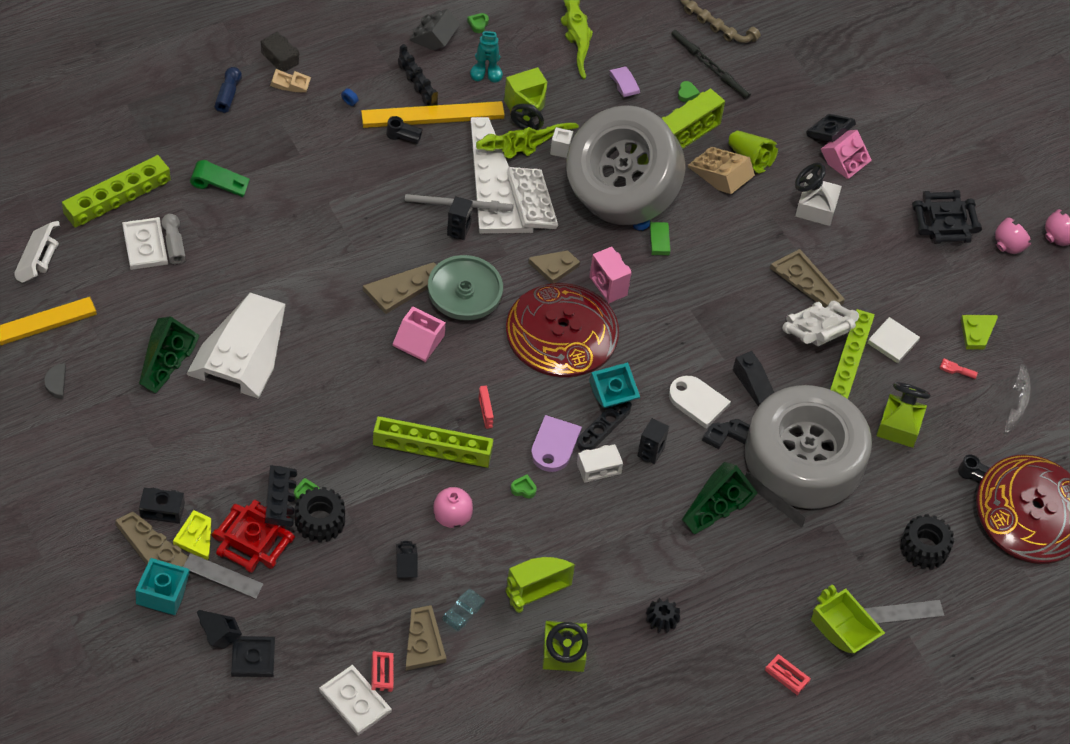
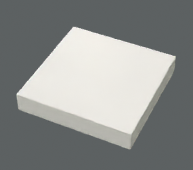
[867,317,920,363]

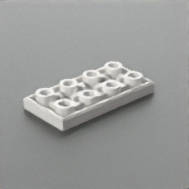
[507,167,558,229]

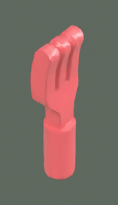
[940,358,978,379]

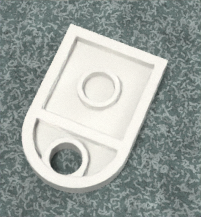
[669,376,731,429]

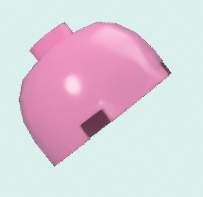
[1045,209,1070,246]
[995,218,1031,254]
[433,487,473,528]

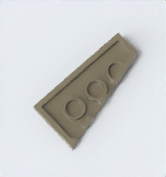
[770,249,845,308]
[363,262,436,314]
[115,512,189,567]

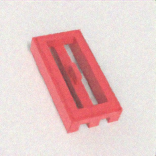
[478,385,494,429]
[371,651,393,692]
[765,654,811,696]

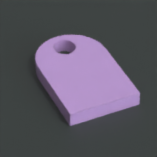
[531,415,582,472]

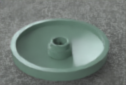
[428,255,503,320]

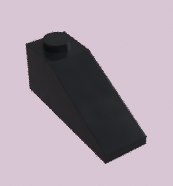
[733,351,774,407]

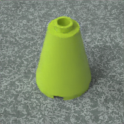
[729,131,778,173]

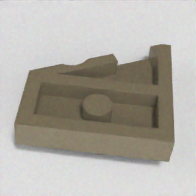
[529,250,580,284]

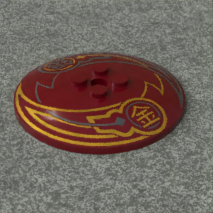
[506,283,619,377]
[976,455,1070,564]

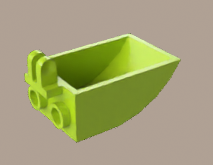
[506,557,575,613]
[811,585,885,653]

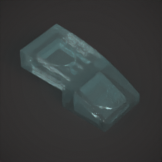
[442,588,486,631]

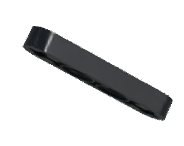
[577,401,632,451]

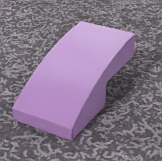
[610,66,640,97]

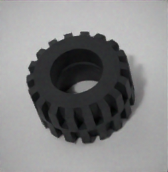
[295,487,345,542]
[900,514,954,569]

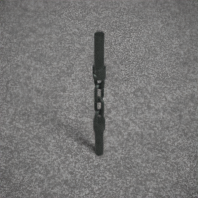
[671,29,751,99]

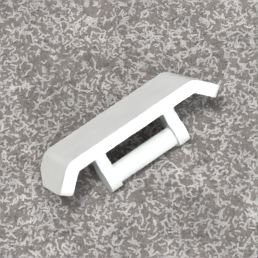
[15,221,60,283]

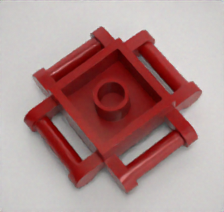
[211,500,295,573]

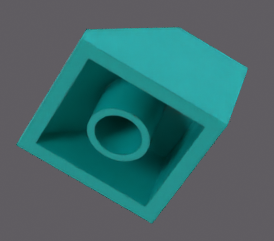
[589,362,640,408]
[135,558,190,615]

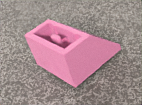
[821,130,872,179]
[393,306,446,362]

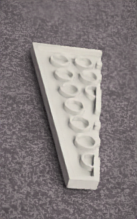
[471,117,533,234]

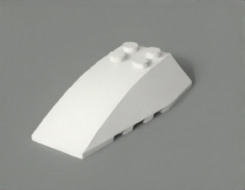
[187,293,285,399]

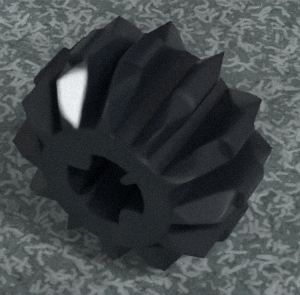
[646,597,681,633]

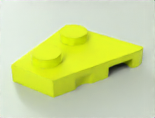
[173,510,212,560]

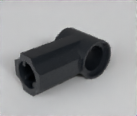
[386,116,423,144]
[958,454,990,482]

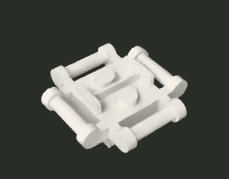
[782,301,859,346]

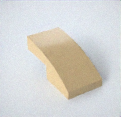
[270,69,311,92]

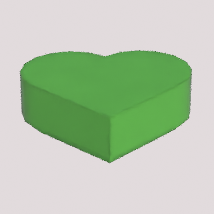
[467,13,489,33]
[678,81,700,102]
[511,474,536,499]
[294,478,319,500]

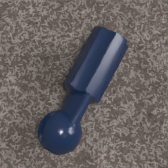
[214,67,242,113]

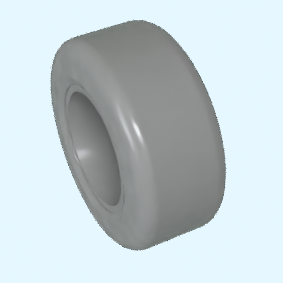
[566,106,685,225]
[745,385,872,509]

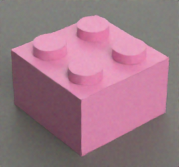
[589,247,632,303]

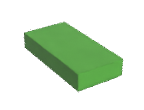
[650,222,670,255]

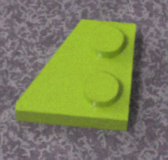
[961,315,998,350]

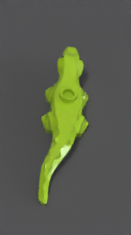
[561,0,593,79]
[476,123,579,158]

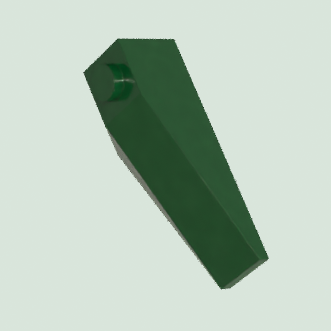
[139,316,200,393]
[682,462,758,534]

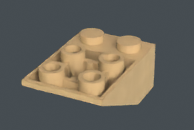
[688,147,755,194]

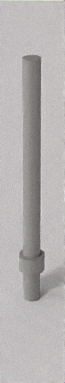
[405,194,513,212]

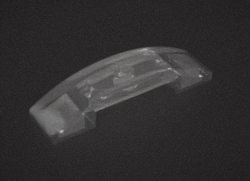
[1004,364,1031,435]

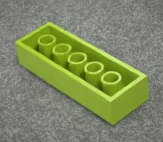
[630,88,725,165]

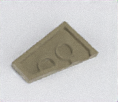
[406,605,446,671]

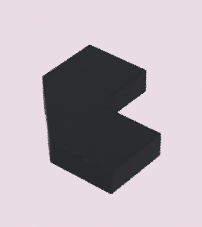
[702,419,750,449]

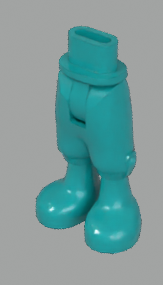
[470,31,503,83]

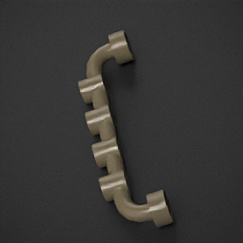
[680,0,761,43]

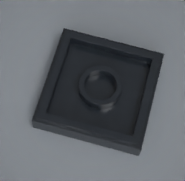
[806,114,856,142]
[231,636,275,677]

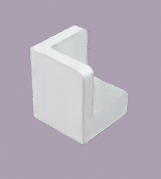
[550,127,573,158]

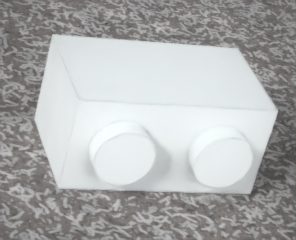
[577,444,623,483]

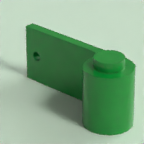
[190,160,250,197]

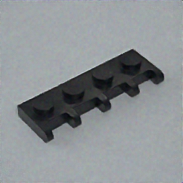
[398,44,438,106]
[264,465,297,527]

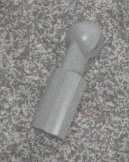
[161,213,186,265]

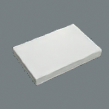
[122,217,168,270]
[319,665,392,736]

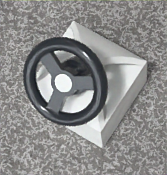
[795,163,842,226]

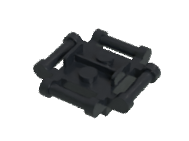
[912,190,982,244]

